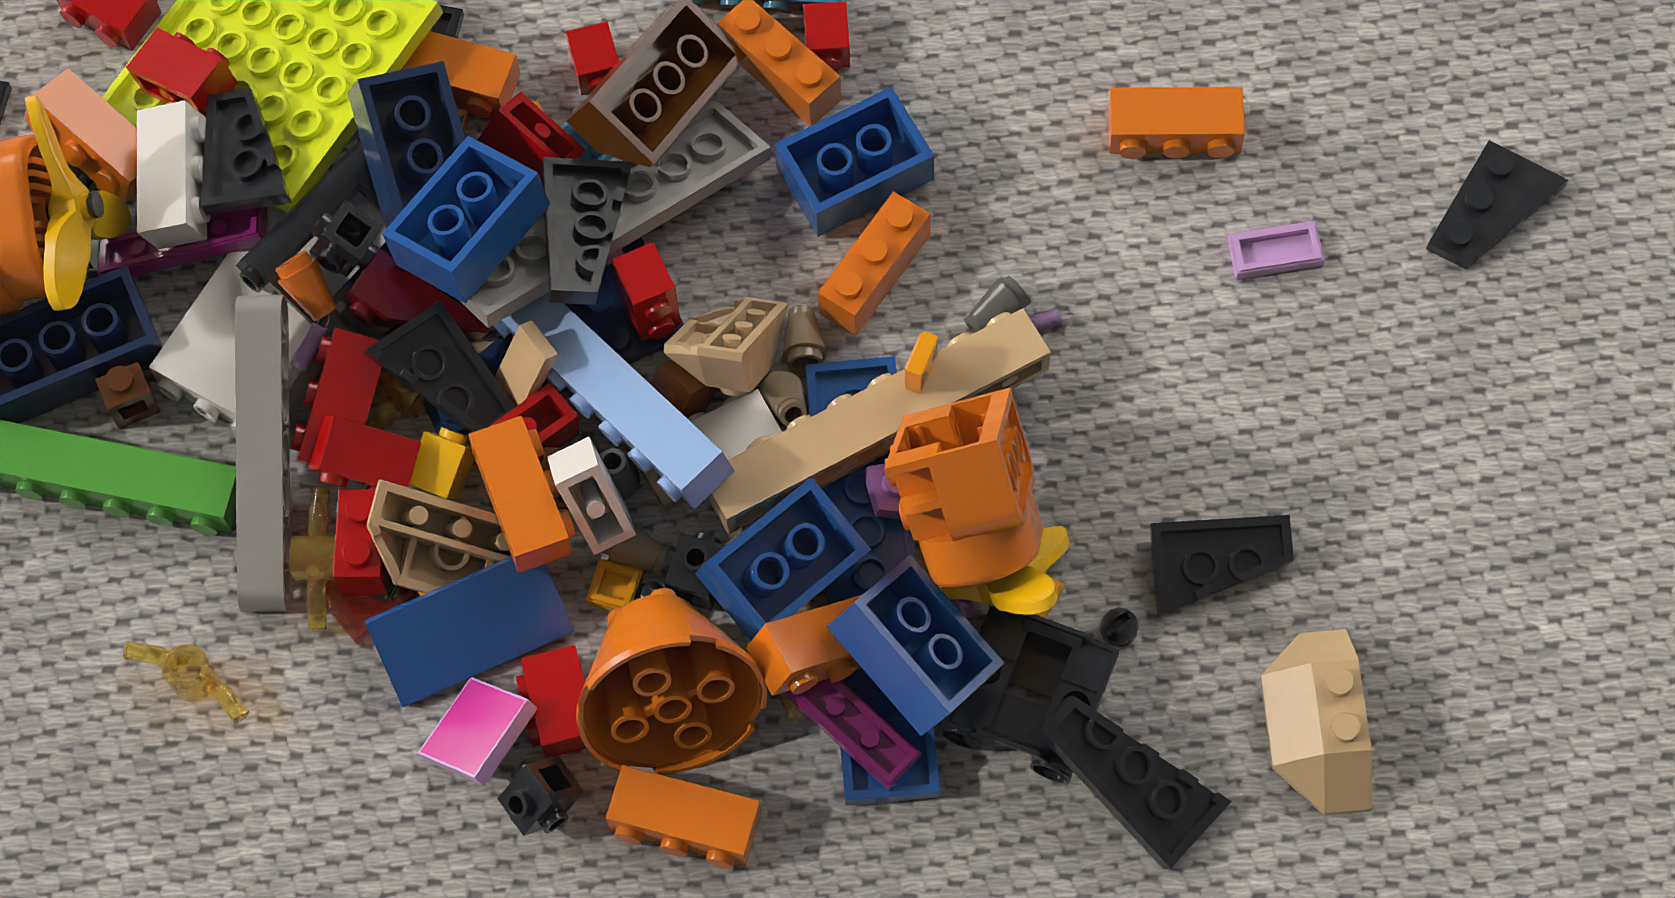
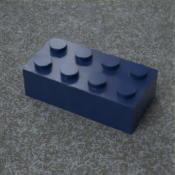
[347,61,466,228]
[0,265,163,424]

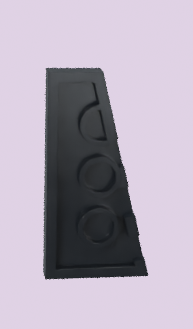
[1035,696,1232,869]

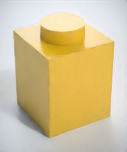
[409,427,475,500]

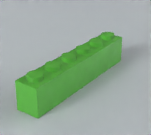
[0,420,236,535]

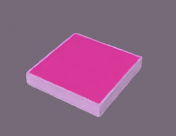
[418,677,537,786]

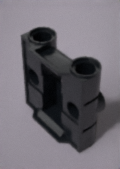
[941,609,1120,783]

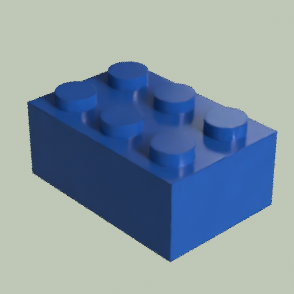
[774,86,934,237]
[382,136,550,304]
[695,477,871,641]
[826,554,1004,736]

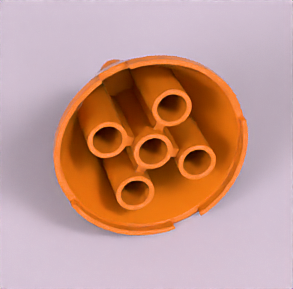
[576,588,767,775]

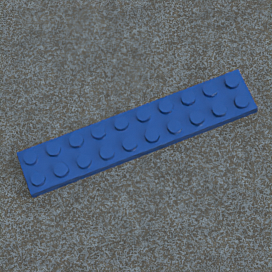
[805,356,940,806]

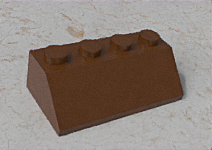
[566,0,746,168]

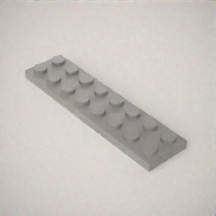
[459,99,771,328]

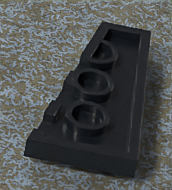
[541,157,632,305]

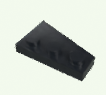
[200,88,292,216]
[1426,140,1568,270]
[363,300,515,433]
[1150,515,1294,617]

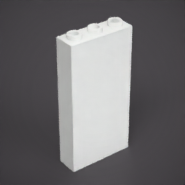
[149,170,393,433]

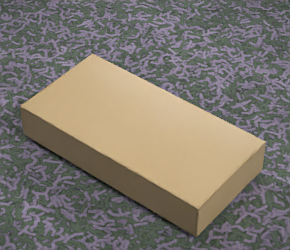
[495,320,558,407]

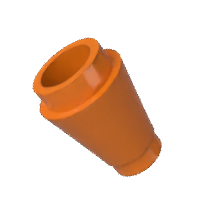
[275,251,337,321]

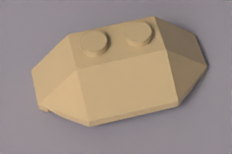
[664,297,788,396]
[366,480,547,594]
[1260,629,1372,815]

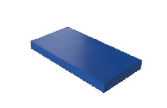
[364,556,574,708]

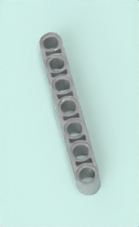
[235,295,291,612]

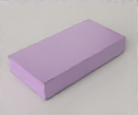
[1227,221,1325,280]

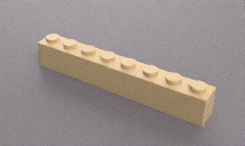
[707,308,1051,535]

